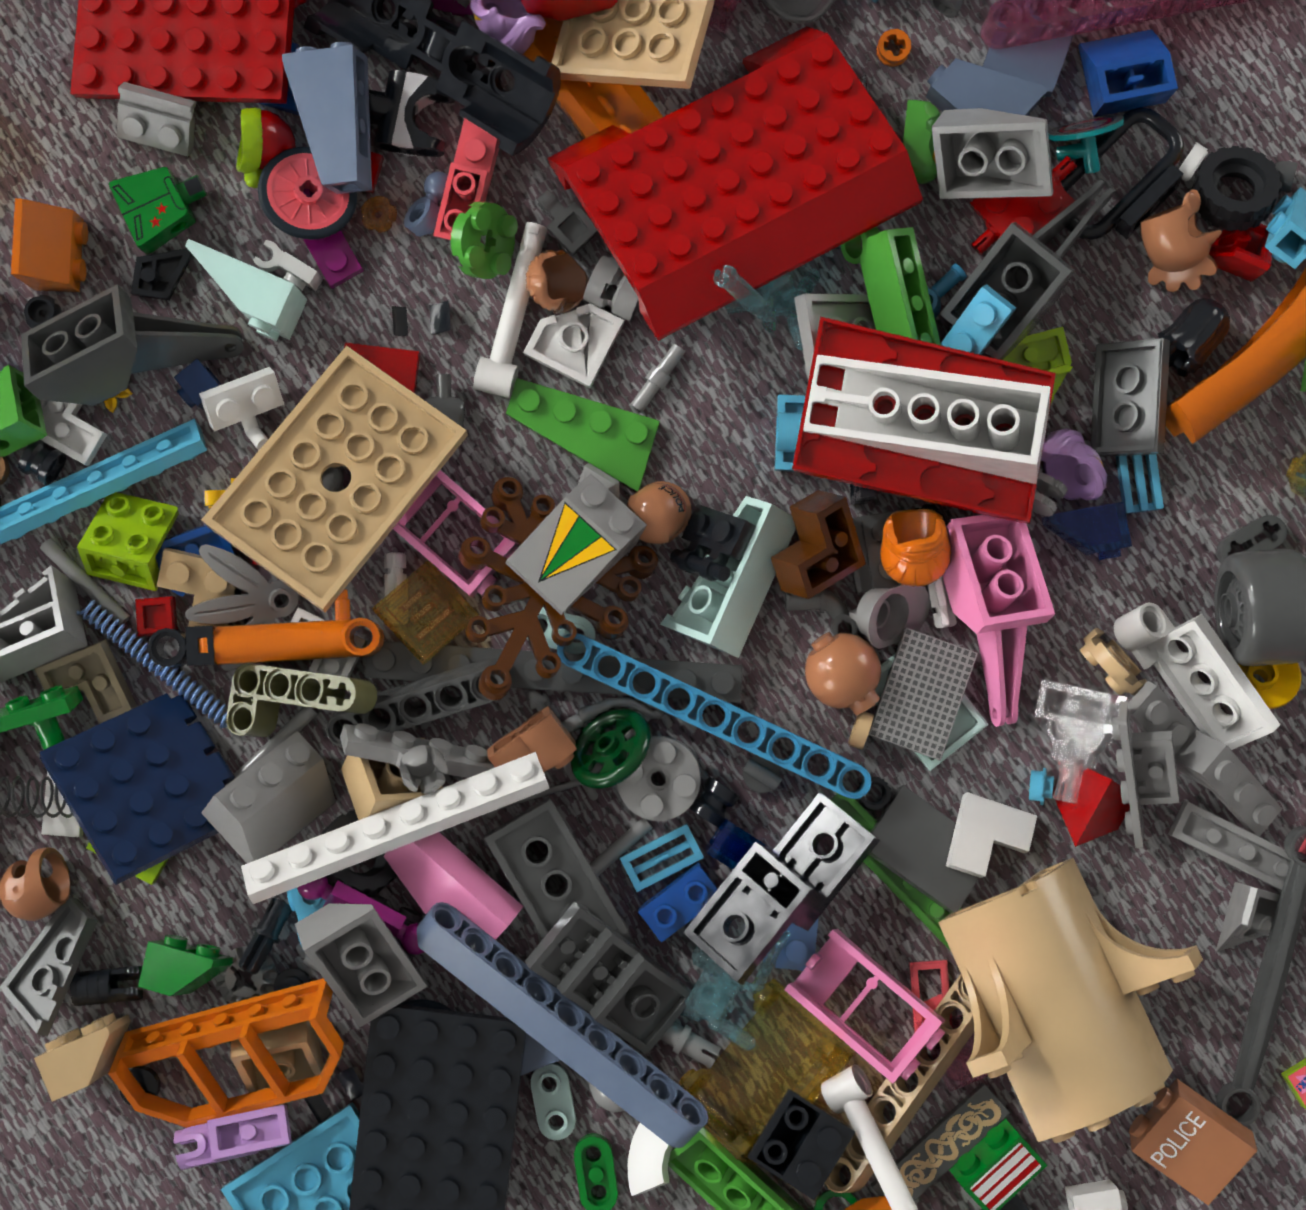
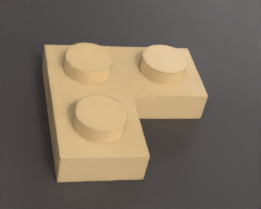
[157,548,237,627]

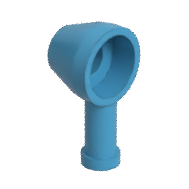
[927,263,967,318]

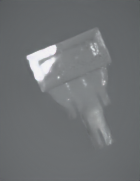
[1034,679,1131,804]

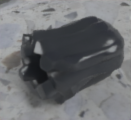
[1158,298,1230,377]

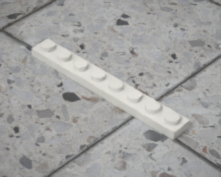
[241,752,550,904]

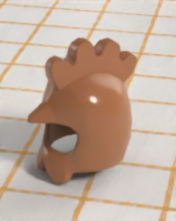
[1140,190,1222,292]

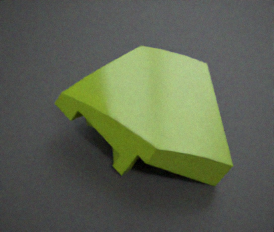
[991,326,1073,403]

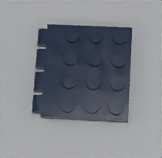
[40,693,235,885]

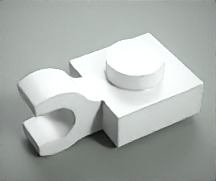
[253,240,323,292]

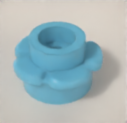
[1029,768,1054,805]

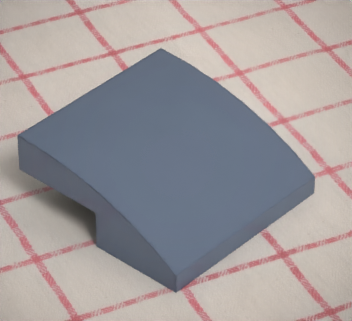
[982,0,1077,97]

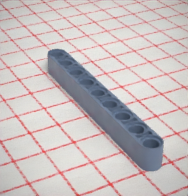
[417,902,708,1148]

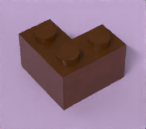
[771,490,866,599]

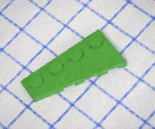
[506,378,660,492]

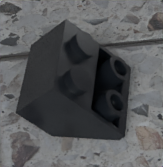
[747,1088,855,1200]

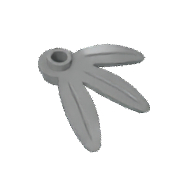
[185,544,298,671]

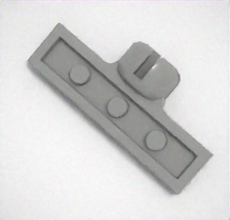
[340,723,495,794]

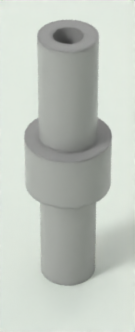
[631,343,686,413]

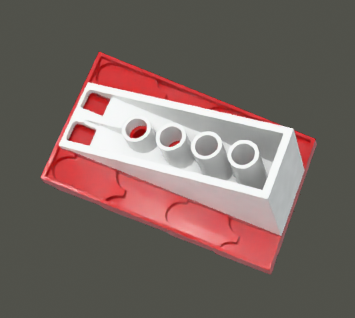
[792,316,1056,524]

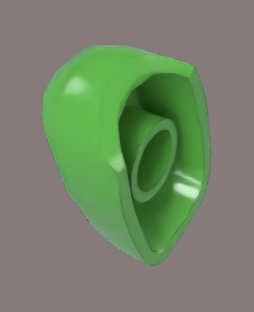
[903,99,940,184]

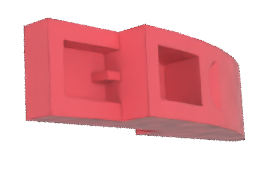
[433,118,500,241]

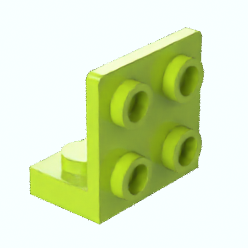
[77,492,179,591]

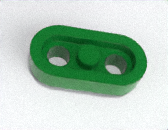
[574,1133,618,1210]

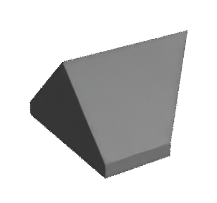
[1215,882,1280,953]

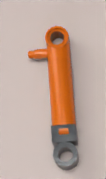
[147,589,384,668]

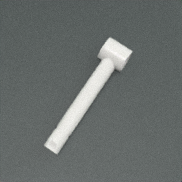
[473,222,547,399]
[821,1064,918,1210]

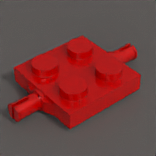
[970,156,1077,255]

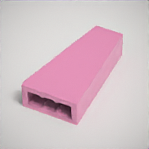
[383,832,524,940]

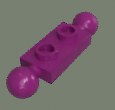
[297,876,424,955]

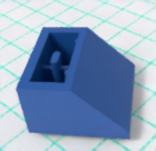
[1078,29,1178,117]

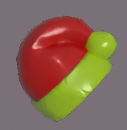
[236,107,296,188]

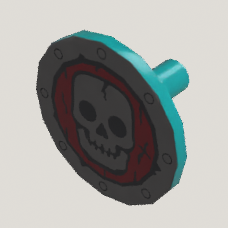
[1048,115,1124,174]

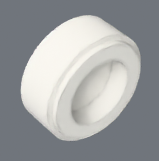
[1179,142,1208,182]

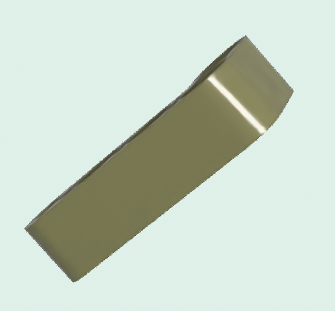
[226,664,377,738]

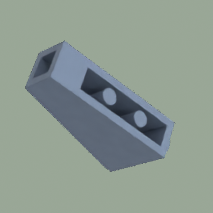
[282,42,372,194]

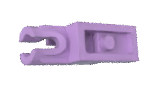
[174,1104,292,1170]

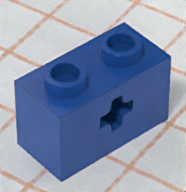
[638,862,718,943]

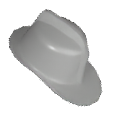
[849,585,930,649]

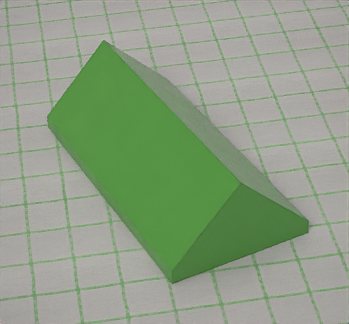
[668,1121,805,1210]

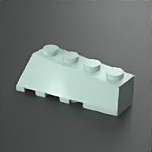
[660,496,796,658]

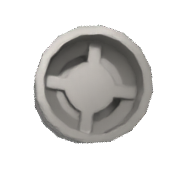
[583,255,639,322]

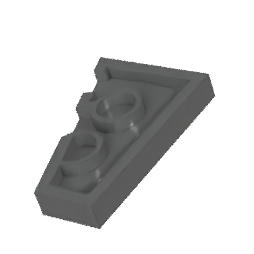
[0,896,98,1037]

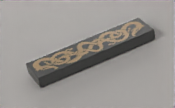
[870,1082,1010,1201]

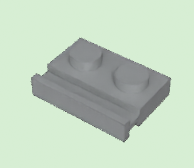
[117,82,196,157]

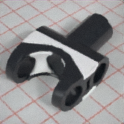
[369,70,455,157]

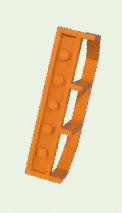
[108,978,344,1128]

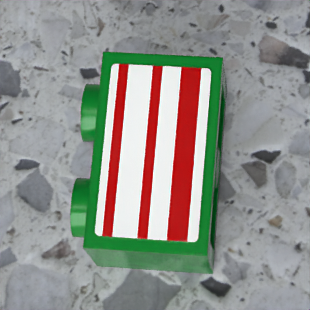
[949,1118,1047,1210]

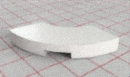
[627,1123,673,1196]

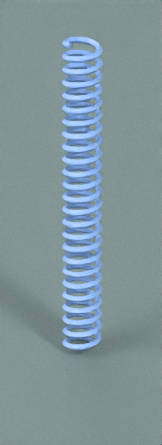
[77,600,227,728]

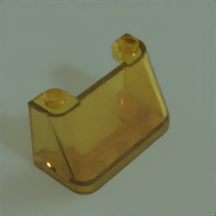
[678,978,855,1165]

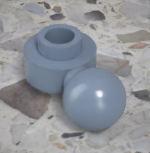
[404,171,448,237]

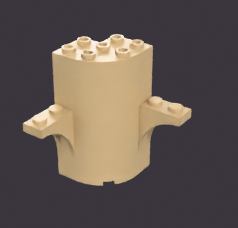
[938,858,1203,1143]

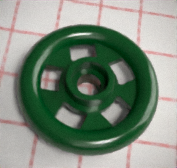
[571,709,651,789]

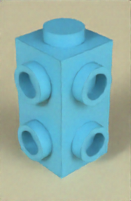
[1265,187,1306,269]

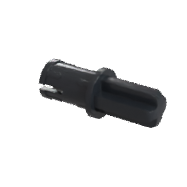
[239,898,293,975]

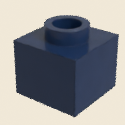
[174,358,222,411]

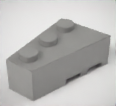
[0,565,88,683]

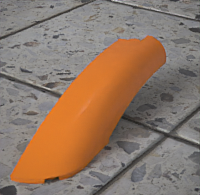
[1165,267,1306,444]

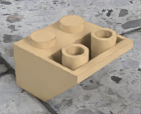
[34,1012,131,1102]

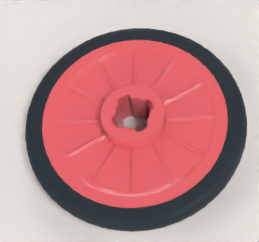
[258,147,357,240]

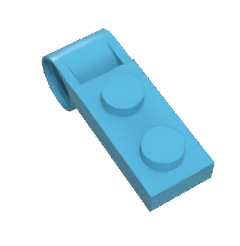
[941,284,1016,355]

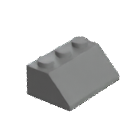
[202,731,336,863]
[295,903,427,1027]

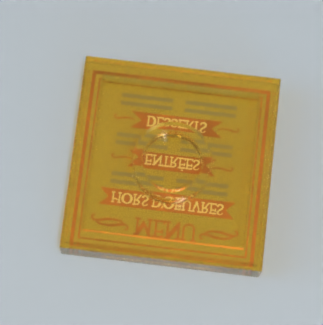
[372,560,479,665]

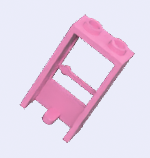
[393,470,519,597]
[784,929,946,1084]

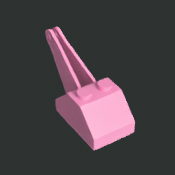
[942,515,1055,727]

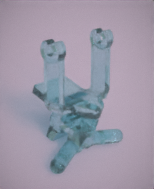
[713,265,820,351]
[680,930,790,1051]

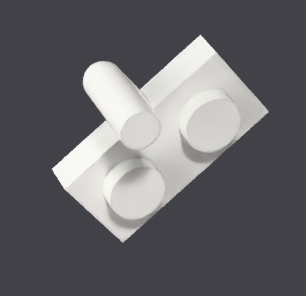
[199,367,284,451]

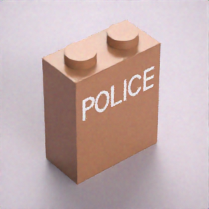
[1129,1079,1257,1205]

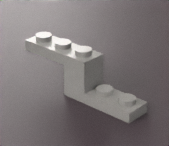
[1128,681,1283,837]

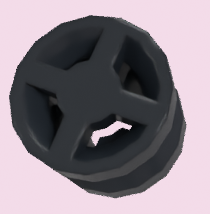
[18,440,66,485]

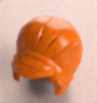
[880,509,951,587]

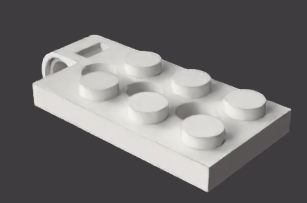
[1114,602,1280,750]

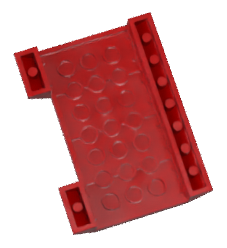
[547,26,923,341]

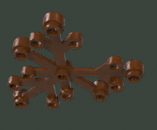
[459,477,658,700]

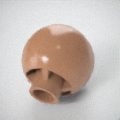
[805,632,881,715]

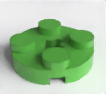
[451,202,518,279]

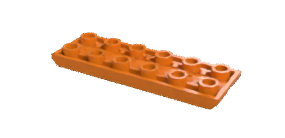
[522,14,663,139]

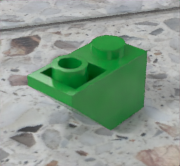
[138,935,234,996]

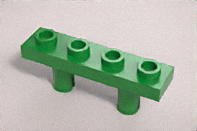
[0,685,83,750]

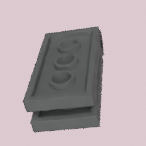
[483,797,636,946]

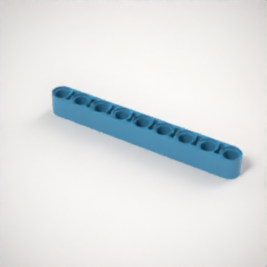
[557,633,872,799]

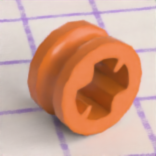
[876,29,911,67]

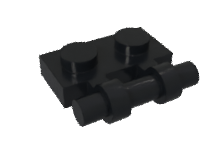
[670,504,756,582]

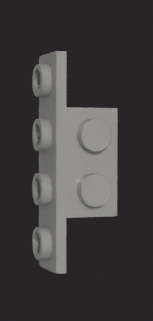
[1112,701,1180,848]

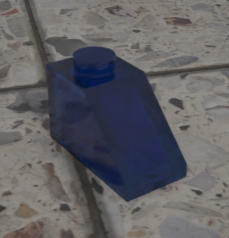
[1042,501,1132,561]
[705,817,765,869]

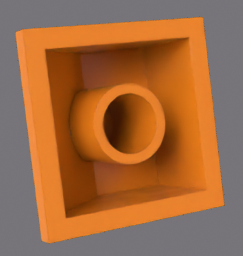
[11,198,89,292]

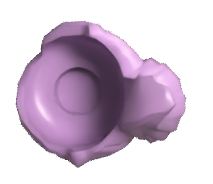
[470,0,546,54]
[1041,428,1107,501]

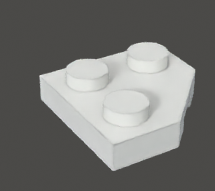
[523,303,624,388]

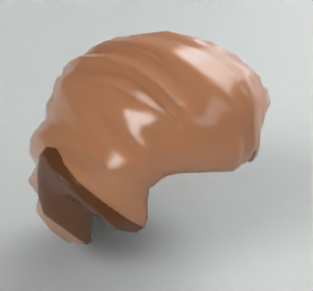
[525,250,589,314]

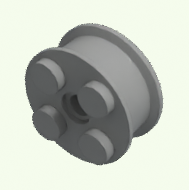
[617,736,701,821]

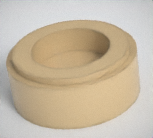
[848,711,874,750]

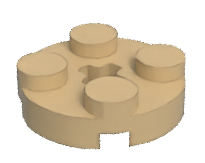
[1080,628,1147,696]

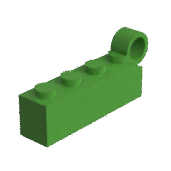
[841,227,941,345]

